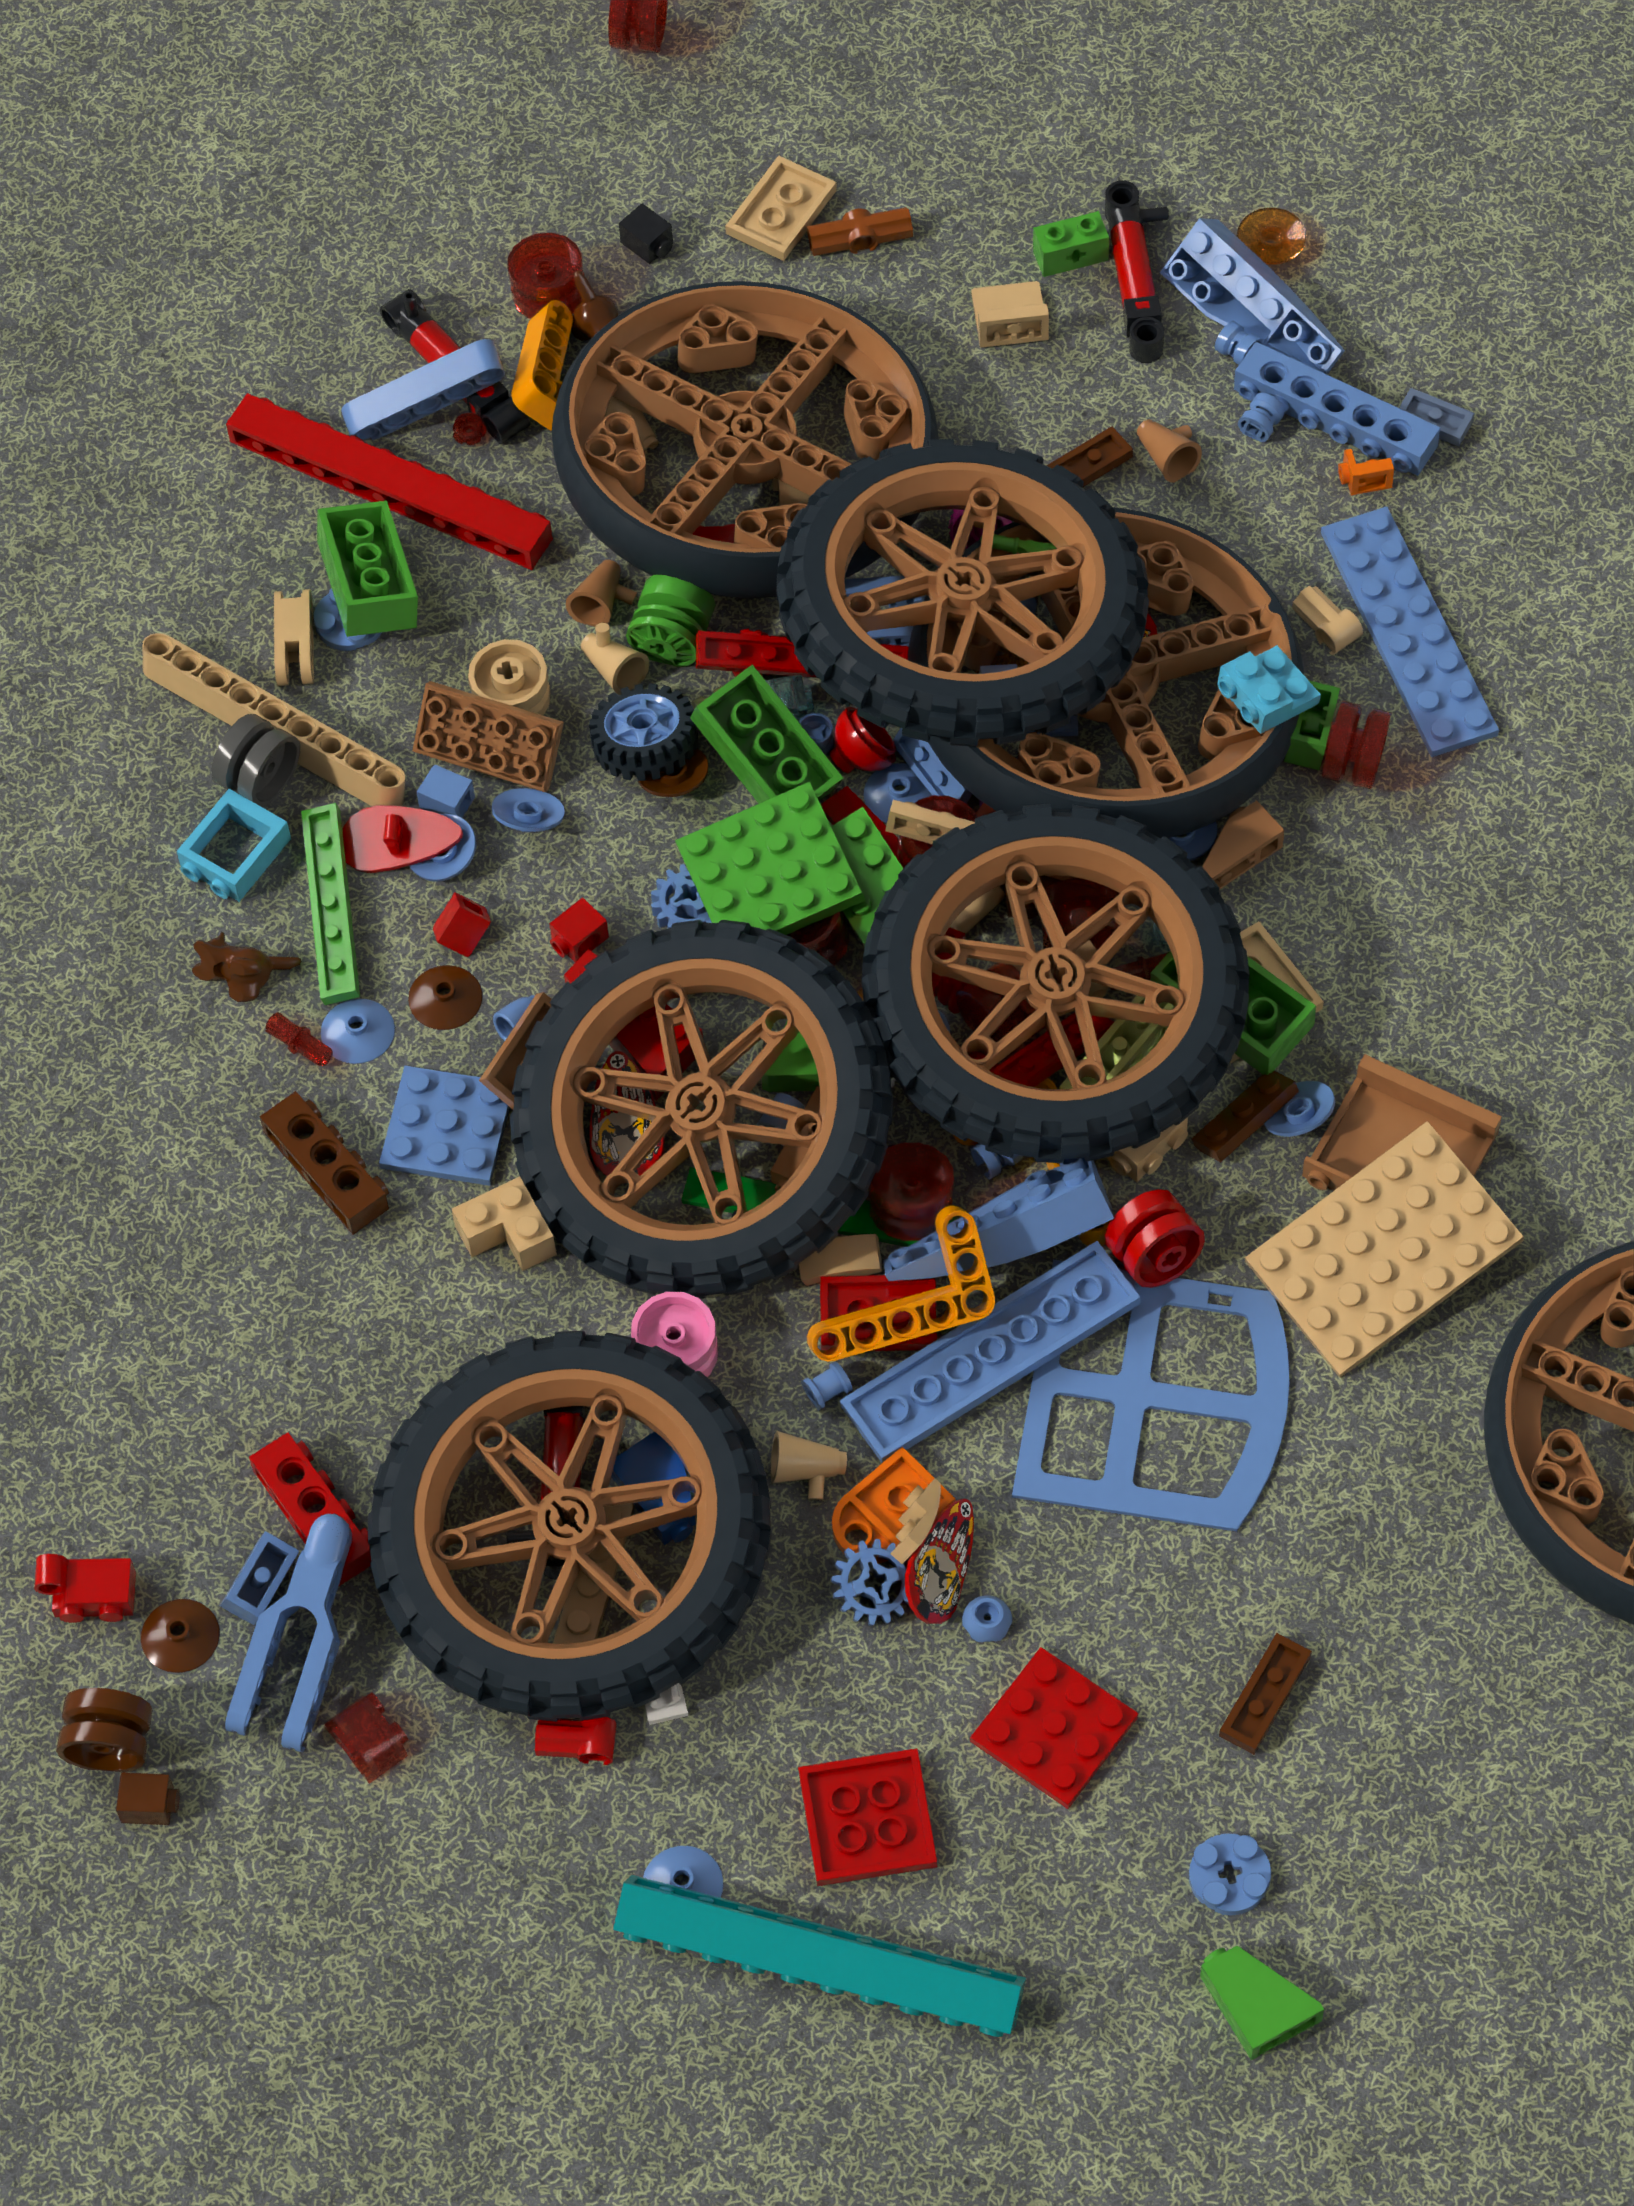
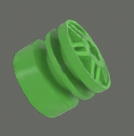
[626,574,716,667]

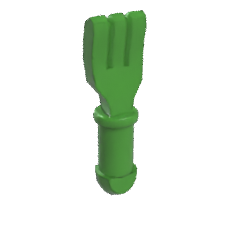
[980,534,1057,554]

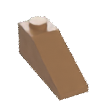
[1202,800,1284,890]

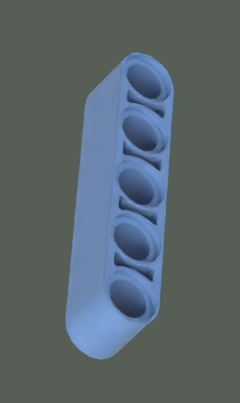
[341,339,505,440]

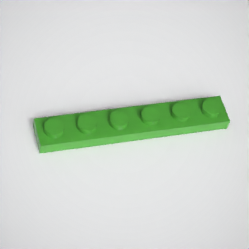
[301,803,360,1005]

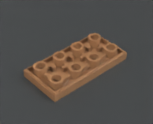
[412,681,564,792]

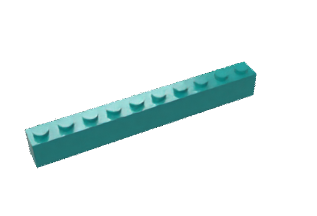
[613,1875,1026,2037]

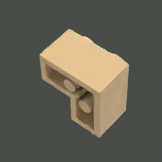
[452,1176,557,1271]

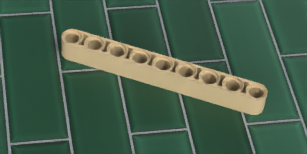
[142,633,405,806]

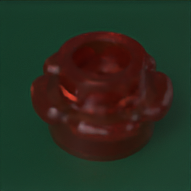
[452,413,487,446]

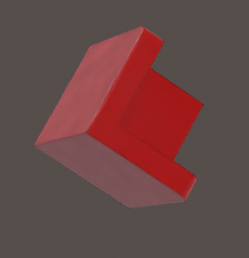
[433,892,491,957]

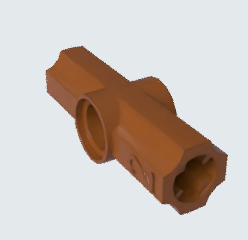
[807,207,913,256]

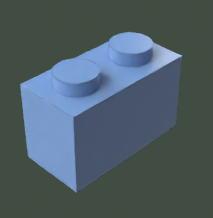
[220,1531,299,1625]

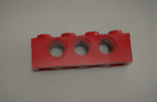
[249,1432,371,1587]

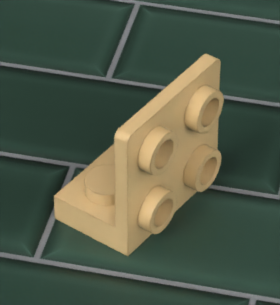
[971,281,1049,348]

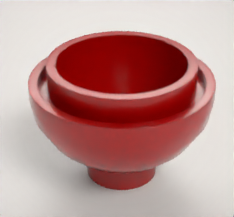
[830,707,896,774]

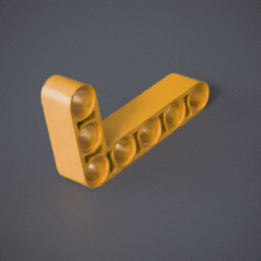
[807,1206,995,1362]

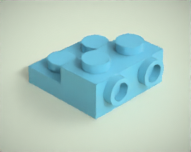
[1217,645,1321,734]

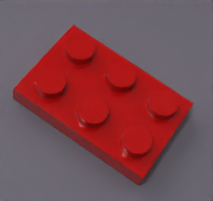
[820,1275,937,1352]

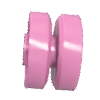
[631,1292,718,1377]

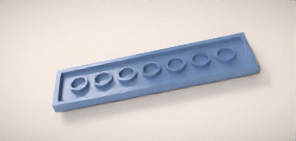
[1321,506,1499,757]
[840,1241,1141,1463]

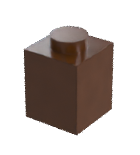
[116,1772,180,1825]

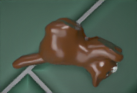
[571,271,618,341]
[192,932,302,1002]

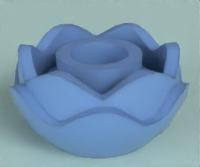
[962,1595,1012,1643]

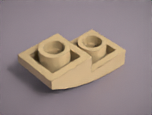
[799,1234,883,1286]
[891,1478,941,1564]

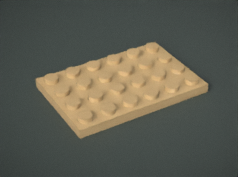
[1245,1121,1524,1377]

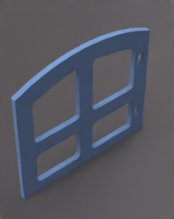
[1012,1260,1290,1532]

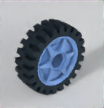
[589,683,698,781]

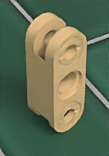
[274,589,314,686]

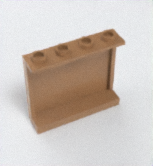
[1302,1054,1502,1191]

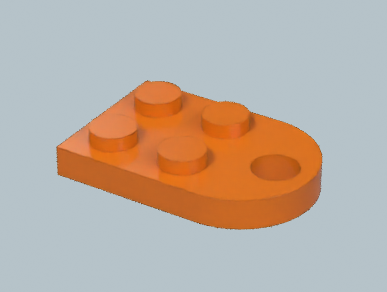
[832,1447,956,1564]

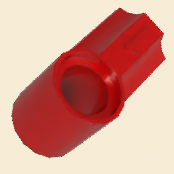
[535,1717,617,1765]

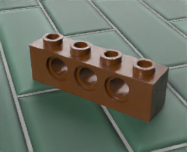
[259,1091,389,1235]

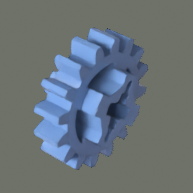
[651,864,712,928]
[831,1539,909,1626]

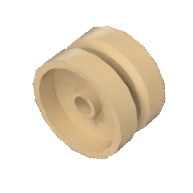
[468,639,551,715]

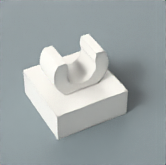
[645,1683,688,1725]

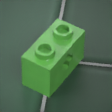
[1033,211,1109,277]
[1284,680,1340,770]

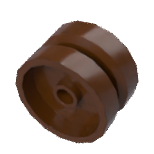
[56,1688,153,1772]

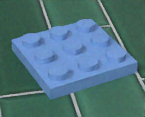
[379,1066,510,1186]

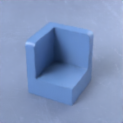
[417,765,475,818]

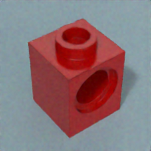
[549,897,609,962]

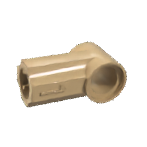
[1292,586,1363,655]

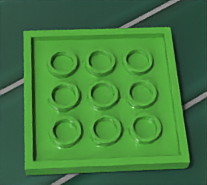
[675,782,865,935]

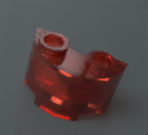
[324,1692,409,1784]

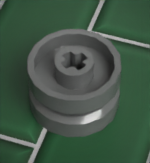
[211,714,300,807]

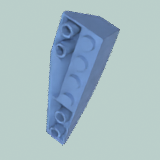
[1160,218,1345,374]
[884,1157,1114,1281]

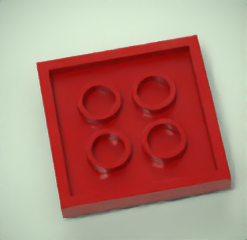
[970,1647,1139,1809]
[798,1748,938,1886]

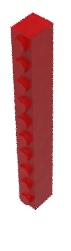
[226,393,553,570]

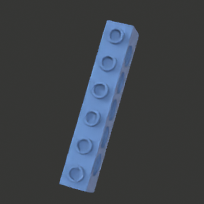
[1234,341,1440,476]

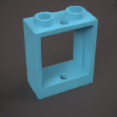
[176,789,291,902]

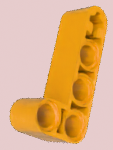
[511,300,573,431]

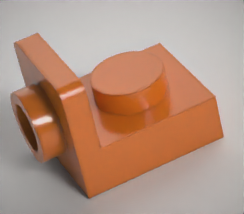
[1338,449,1394,495]

